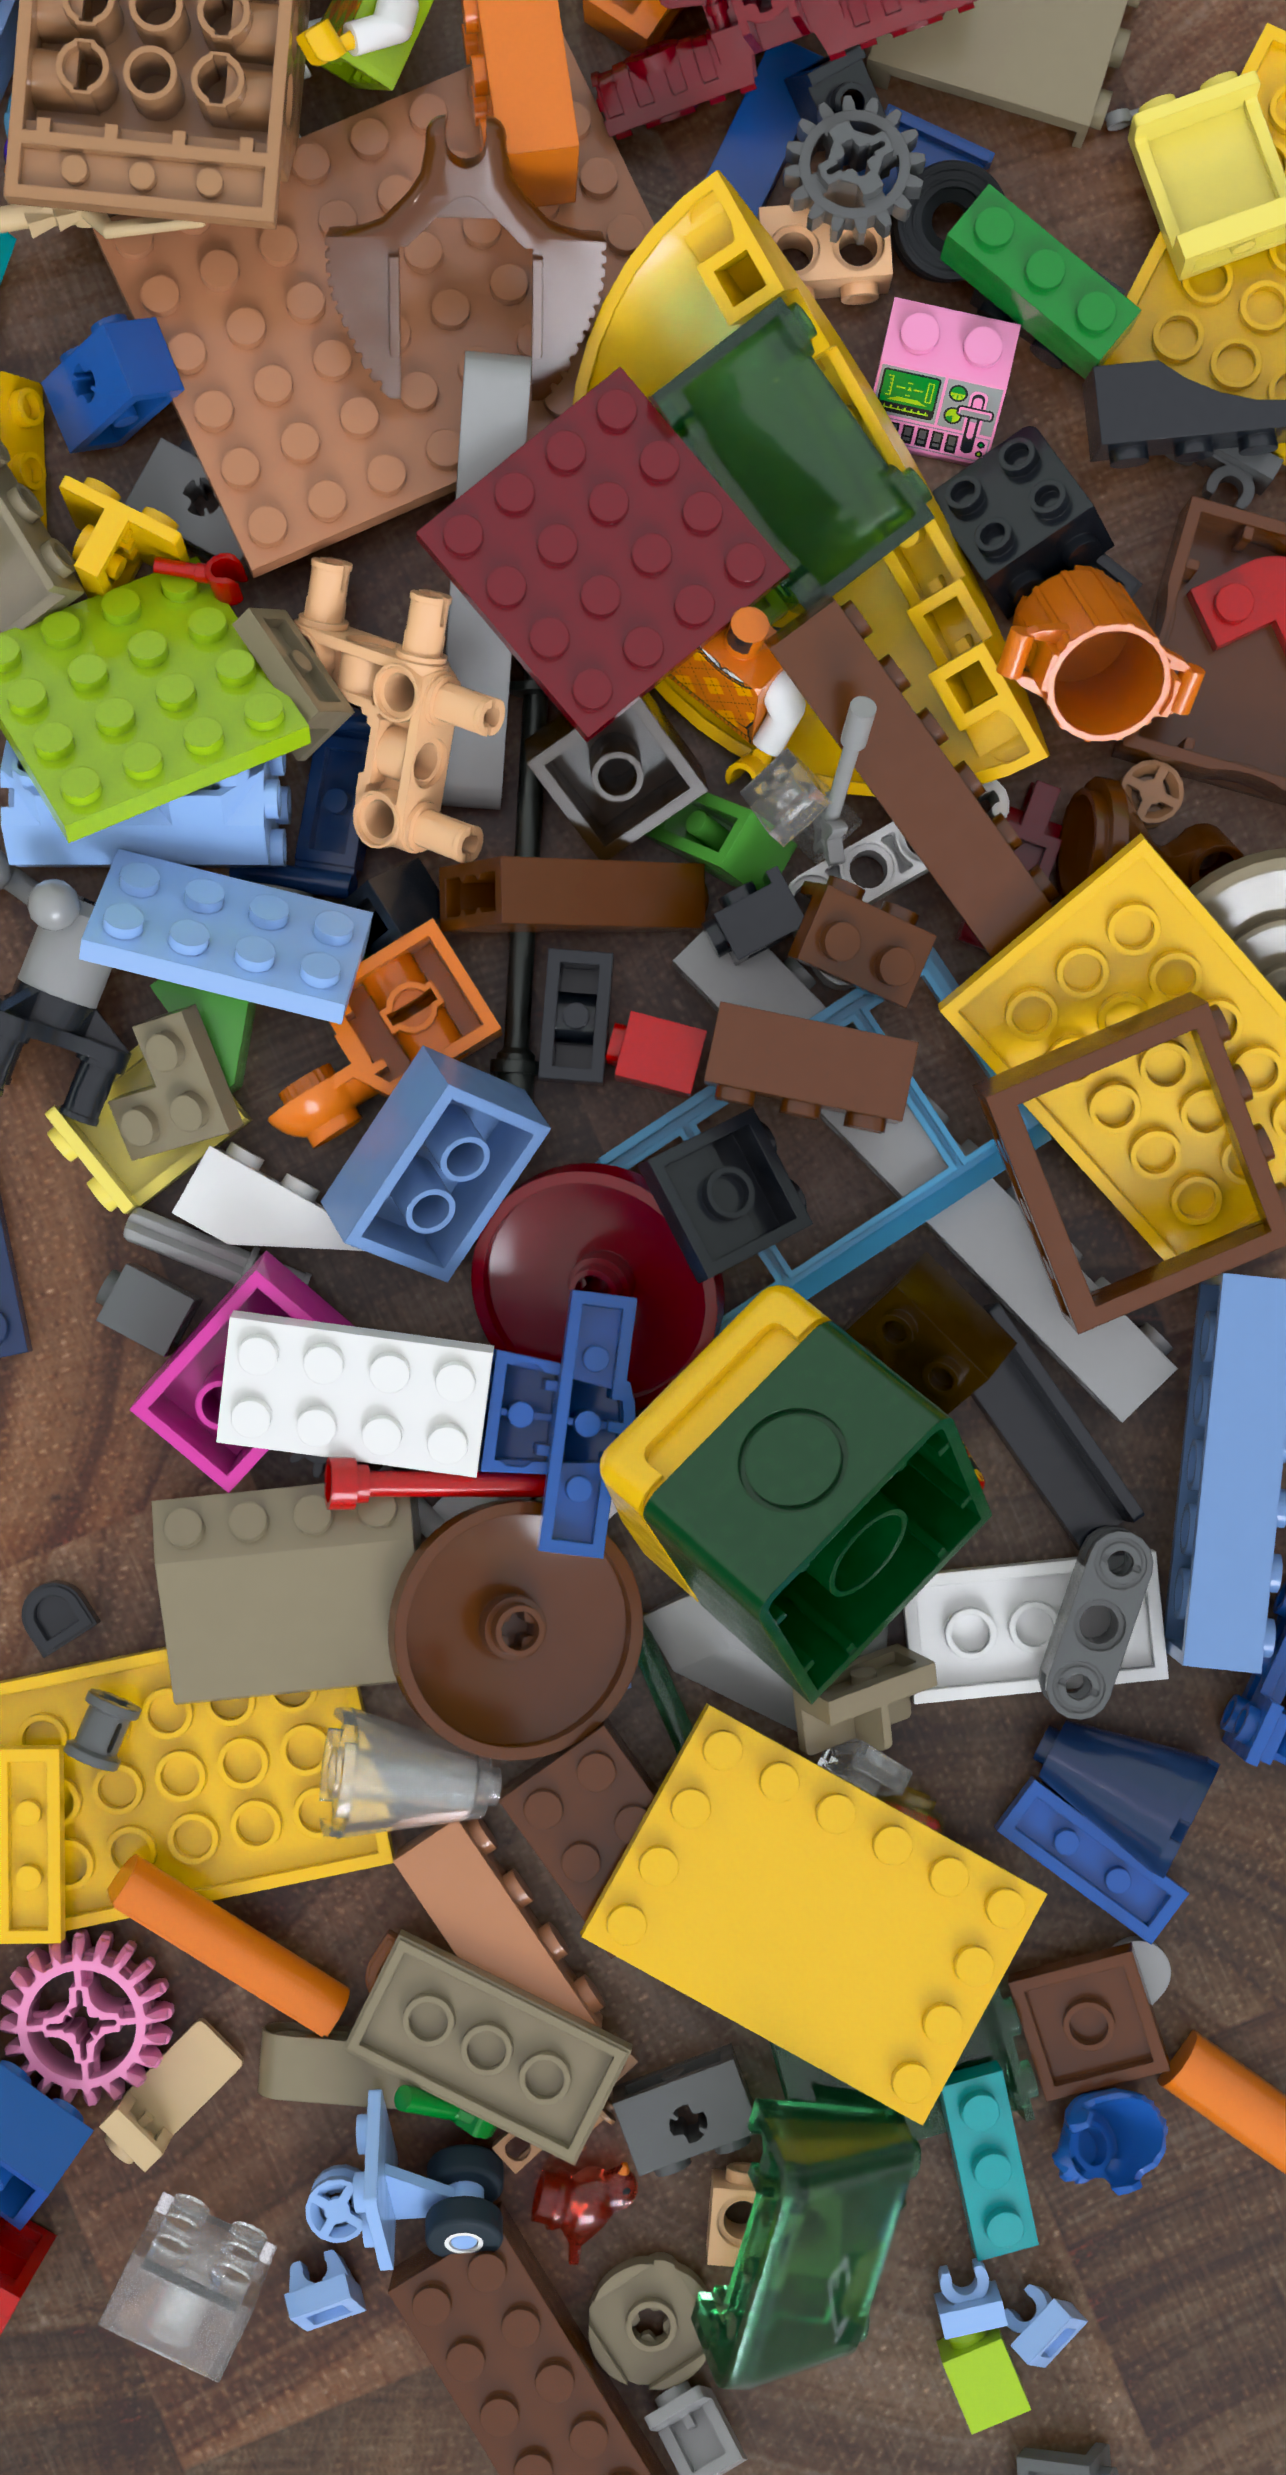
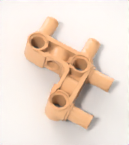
[294,557,505,863]

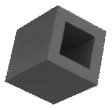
[95,1263,203,1357]

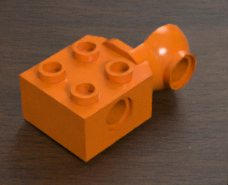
[267,918,502,1149]

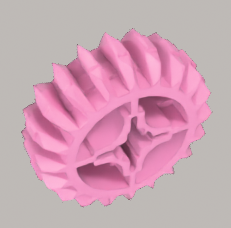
[0,1929,175,2107]

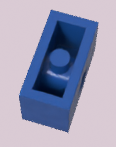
[41,314,185,454]

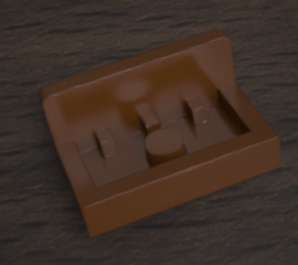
[787,875,937,1008]

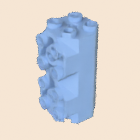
[0,739,292,868]

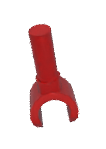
[153,553,248,606]

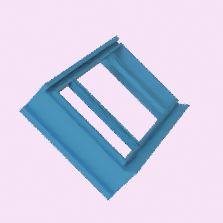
[595,947,1052,1335]

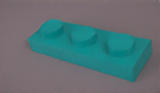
[939,2060,1039,2262]

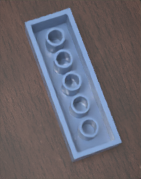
[1164,1273,1286,1674]

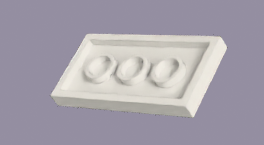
[216,1310,494,1478]
[903,1549,1169,1704]

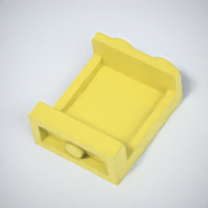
[1128,71,1286,281]
[44,1045,252,1214]

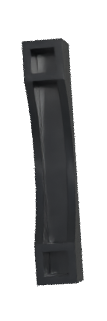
[1082,360,1286,469]

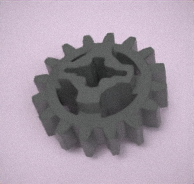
[783,95,926,245]

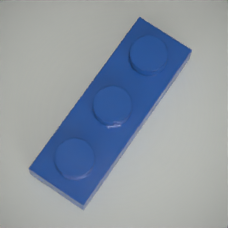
[994,1775,1189,1945]

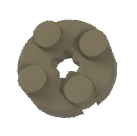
[588,2252,714,2390]

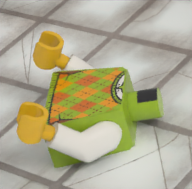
[296,0,434,91]

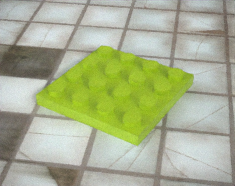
[0,556,311,843]

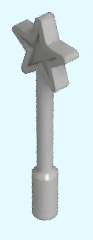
[808,696,877,866]

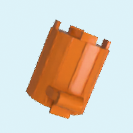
[996,565,1206,742]

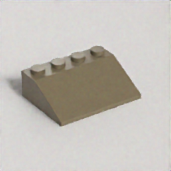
[152,1483,422,1705]

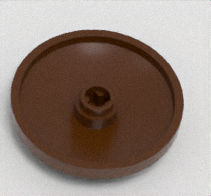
[388,1499,643,1761]

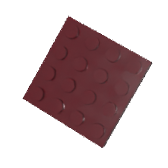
[416,366,791,742]

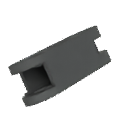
[1038,1525,1154,1720]

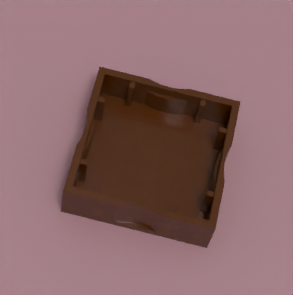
[1111,496,1286,806]

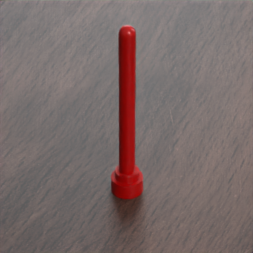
[324,1457,546,1510]

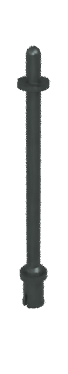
[490,670,550,1101]

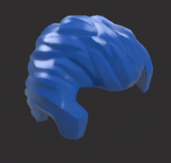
[1052,2088,1168,2196]

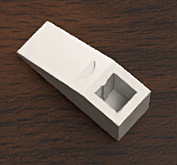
[172,1142,364,1251]

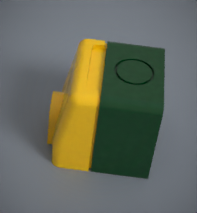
[599,1285,992,1705]

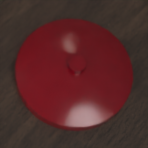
[471,1163,725,1410]

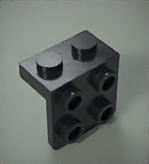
[932,426,1115,620]

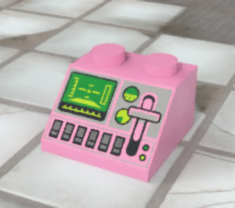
[873,297,1021,466]

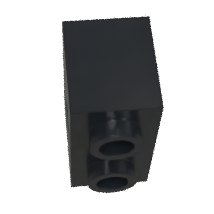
[538,948,614,1086]

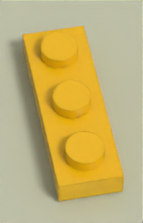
[0,1745,66,1944]

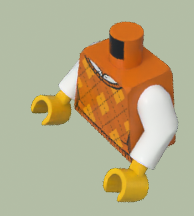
[668,606,806,798]

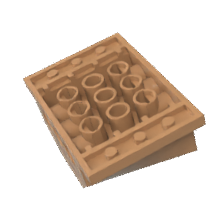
[3,0,310,230]

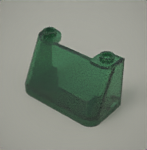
[646,296,935,614]
[691,2098,921,2390]

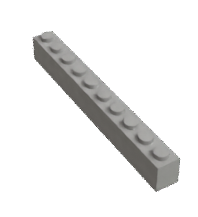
[672,930,1178,1423]

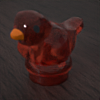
[531,2162,638,2265]

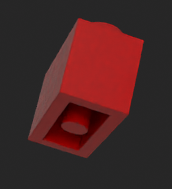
[605,1011,707,1099]

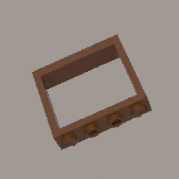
[972,992,1286,1335]

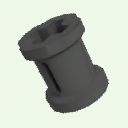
[63,1688,142,1772]

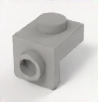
[644,2381,748,2475]

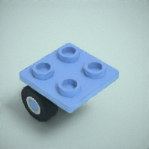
[353,2089,504,2271]

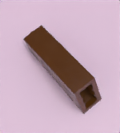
[439,856,709,933]

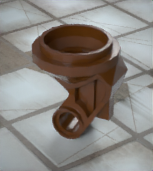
[1056,776,1244,898]

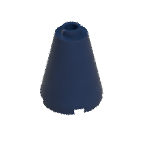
[1033,1720,1221,1879]

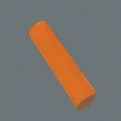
[107,1854,350,2037]
[1157,2029,1286,2175]

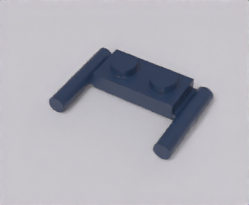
[229,706,371,899]

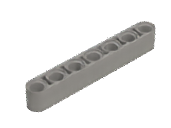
[441,350,532,810]

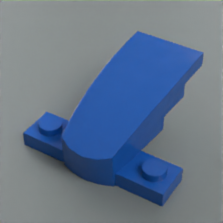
[369,1289,637,1559]

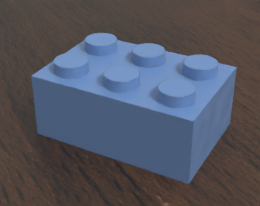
[320,1046,551,1283]

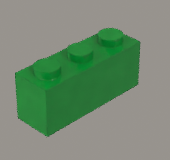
[940,184,1142,379]

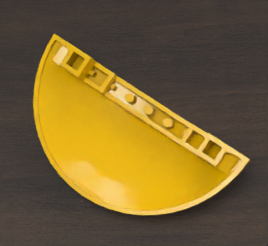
[572,170,1050,797]

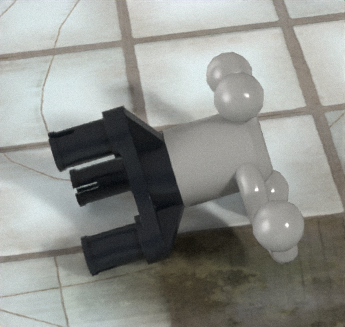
[0,850,192,1127]

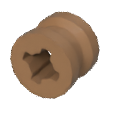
[1119,760,1184,829]

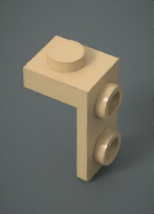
[99,2018,244,2172]

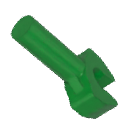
[394,2085,497,2139]

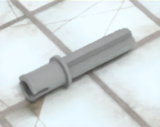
[123,1207,312,1285]

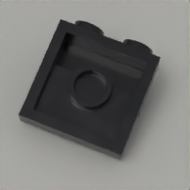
[638,1107,813,1284]

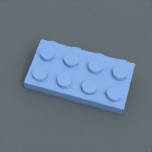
[79,849,373,1024]

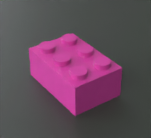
[130,1250,354,1493]

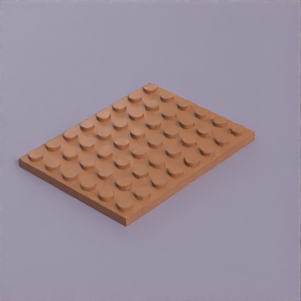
[92,34,654,578]

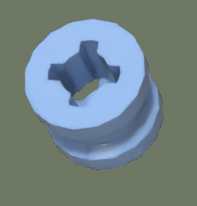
[305,2164,362,2243]

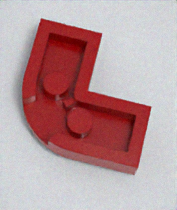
[1186,556,1286,656]

